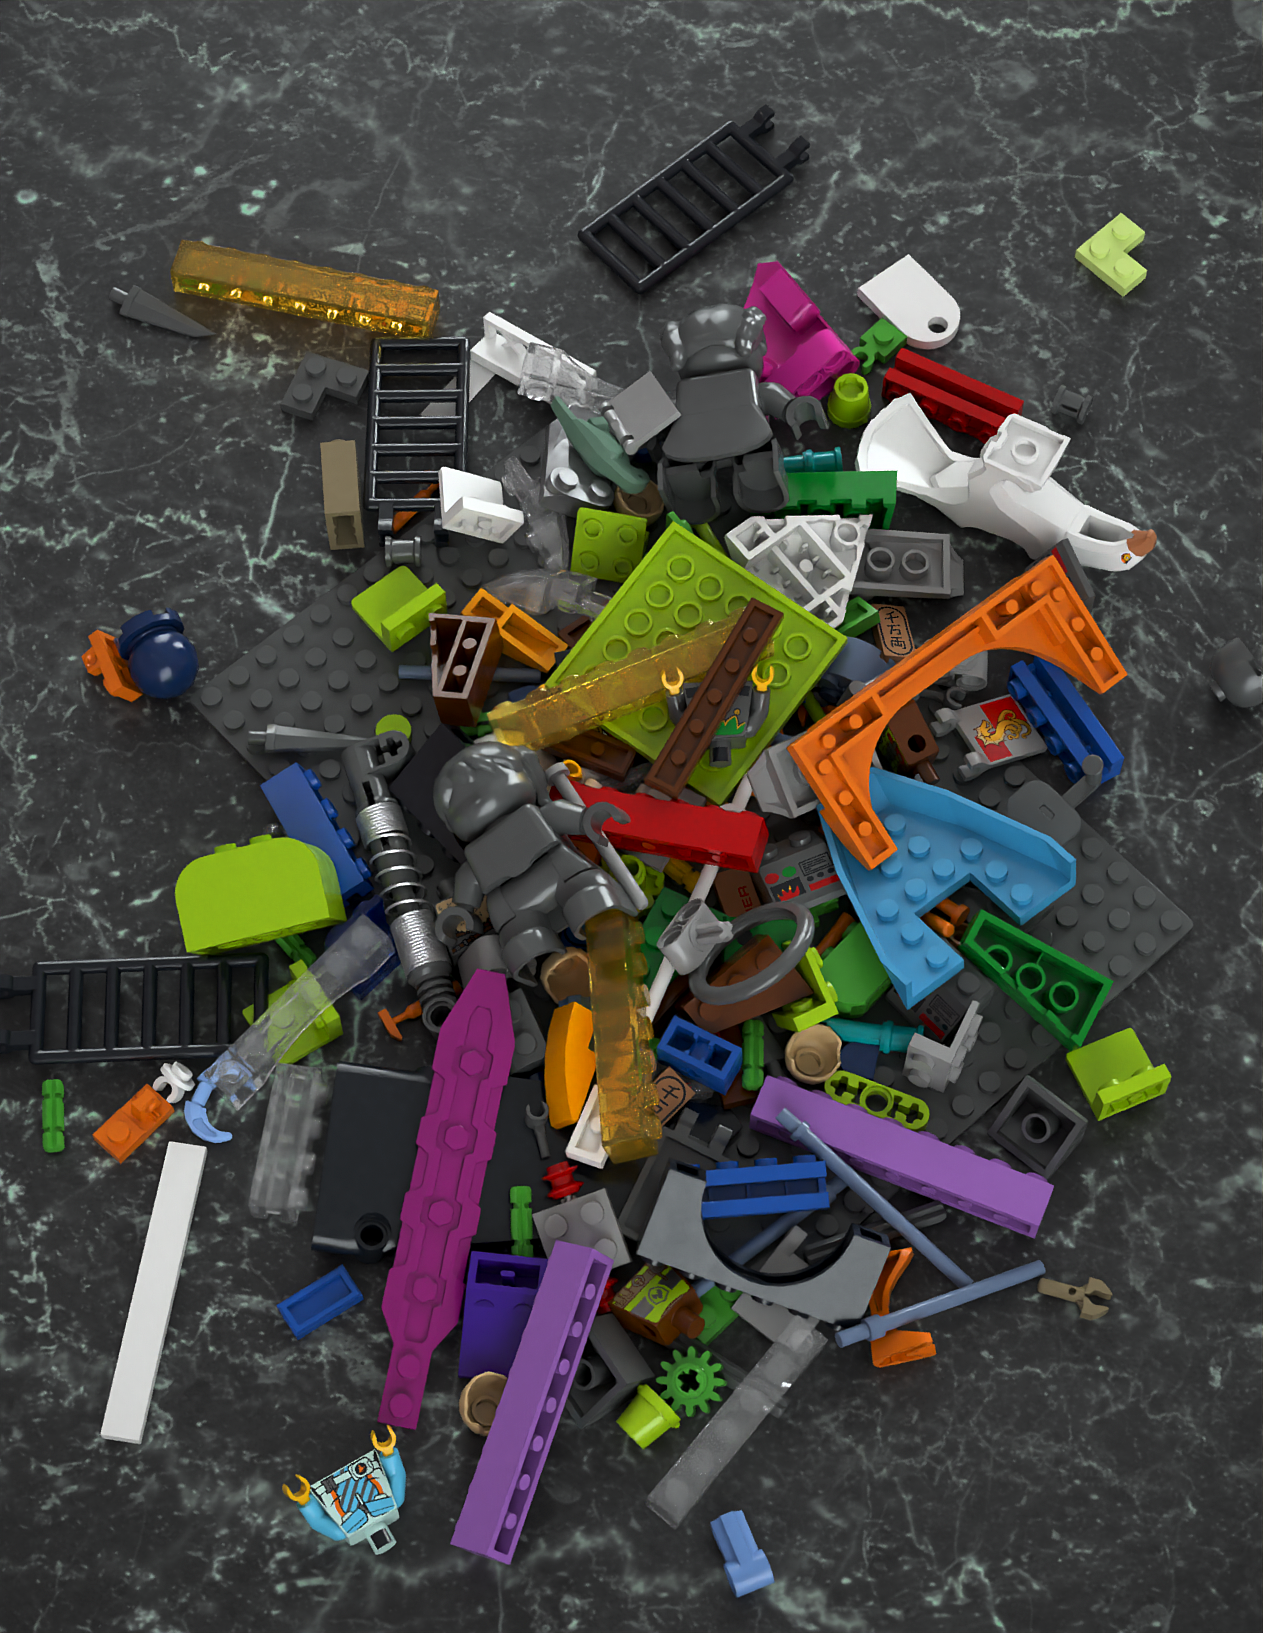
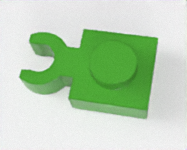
[851,318,907,375]

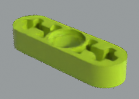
[824,1070,930,1133]

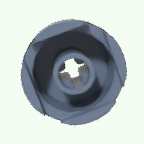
[817,636,896,703]

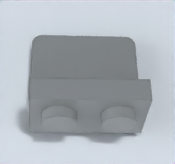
[902,1000,983,1093]

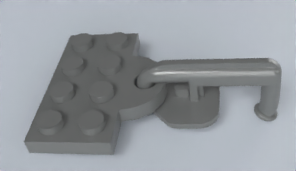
[947,754,1104,933]

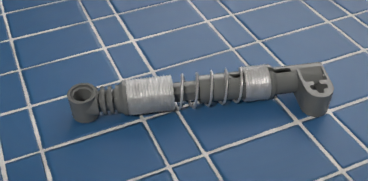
[341,730,458,1041]

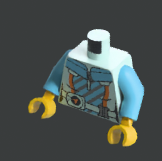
[282,1425,406,1555]

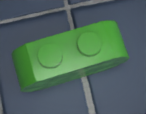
[820,921,893,1018]

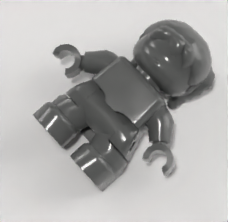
[628,304,829,525]
[433,741,639,987]

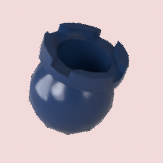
[113,608,199,699]

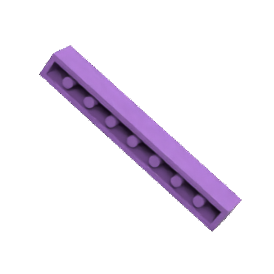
[749,1075,1054,1239]
[450,1240,614,1565]

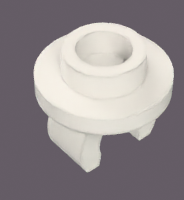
[152,1062,195,1103]

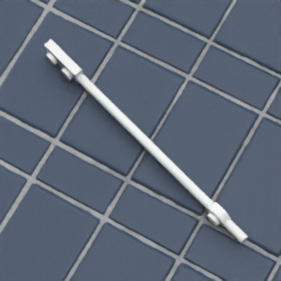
[565,773,753,1169]

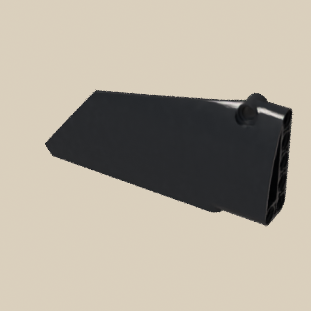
[311,1061,743,1264]

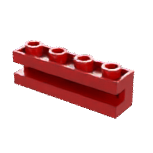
[881,347,1024,444]

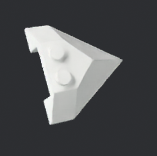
[724,515,873,629]

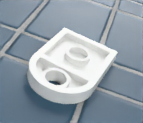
[857,254,960,349]

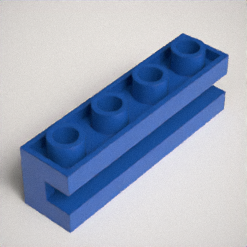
[1007,655,1124,784]
[260,762,374,908]
[690,1155,830,1220]

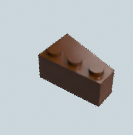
[429,613,504,727]
[673,934,814,1034]

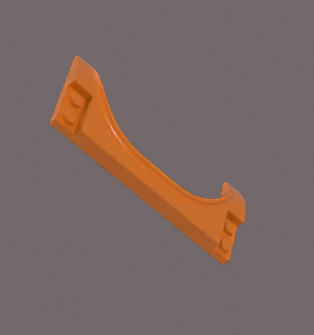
[786,555,1128,871]

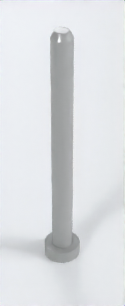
[545,762,648,910]

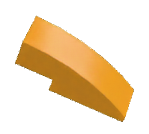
[460,588,569,673]
[544,1001,600,1129]

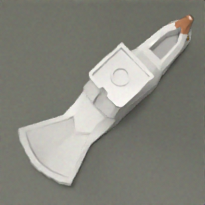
[854,393,1157,572]

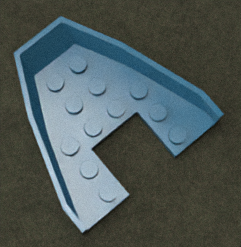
[816,767,1076,1010]

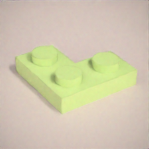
[1075,213,1147,297]

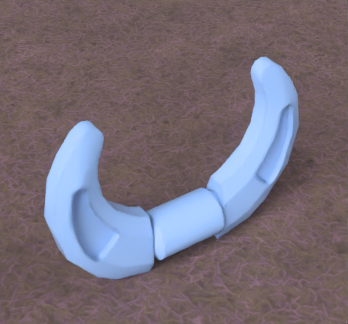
[184,1063,257,1143]

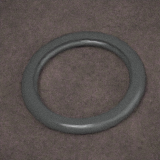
[688,901,815,1006]

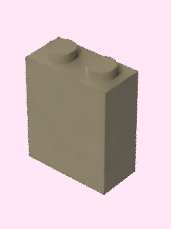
[320,439,365,550]

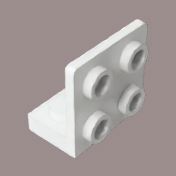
[438,467,524,544]

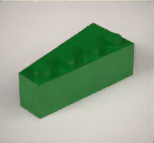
[956,909,1114,1052]

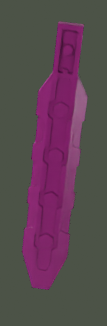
[377,968,515,1430]

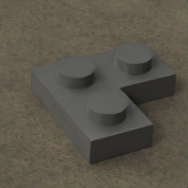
[281,351,369,421]

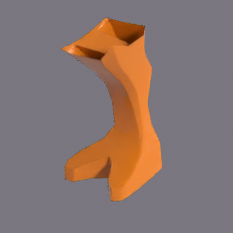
[869,1247,936,1368]

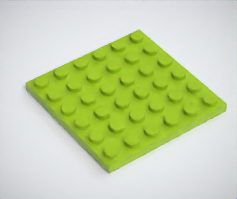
[544,521,848,807]

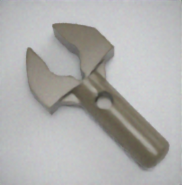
[1037,1277,1112,1320]

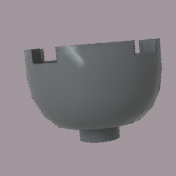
[1208,637,1263,709]

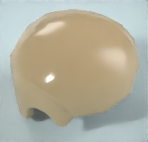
[613,480,665,526]
[540,946,600,1004]
[784,1023,842,1085]
[459,1371,508,1437]

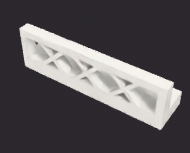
[470,312,597,409]

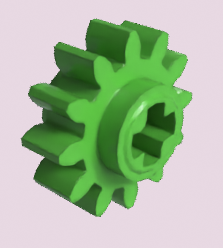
[656,1346,727,1417]

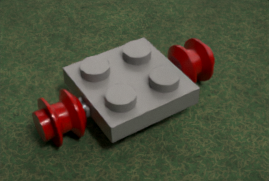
[532,1160,632,1315]

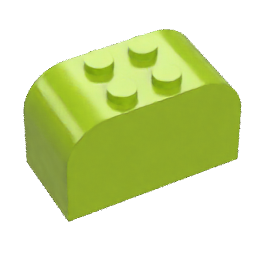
[175,834,347,955]

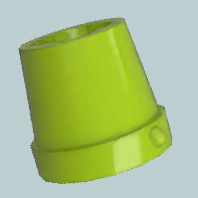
[827,373,871,429]
[616,1383,681,1450]

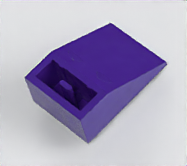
[458,1251,548,1379]

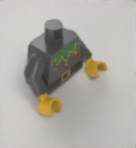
[660,664,775,768]

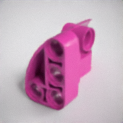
[744,261,860,419]

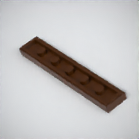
[644,597,784,801]

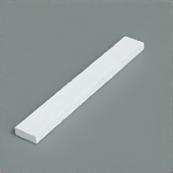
[100,1141,208,1444]

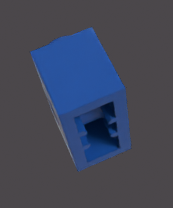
[657,1015,743,1095]

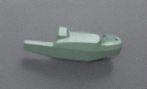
[550,396,650,494]

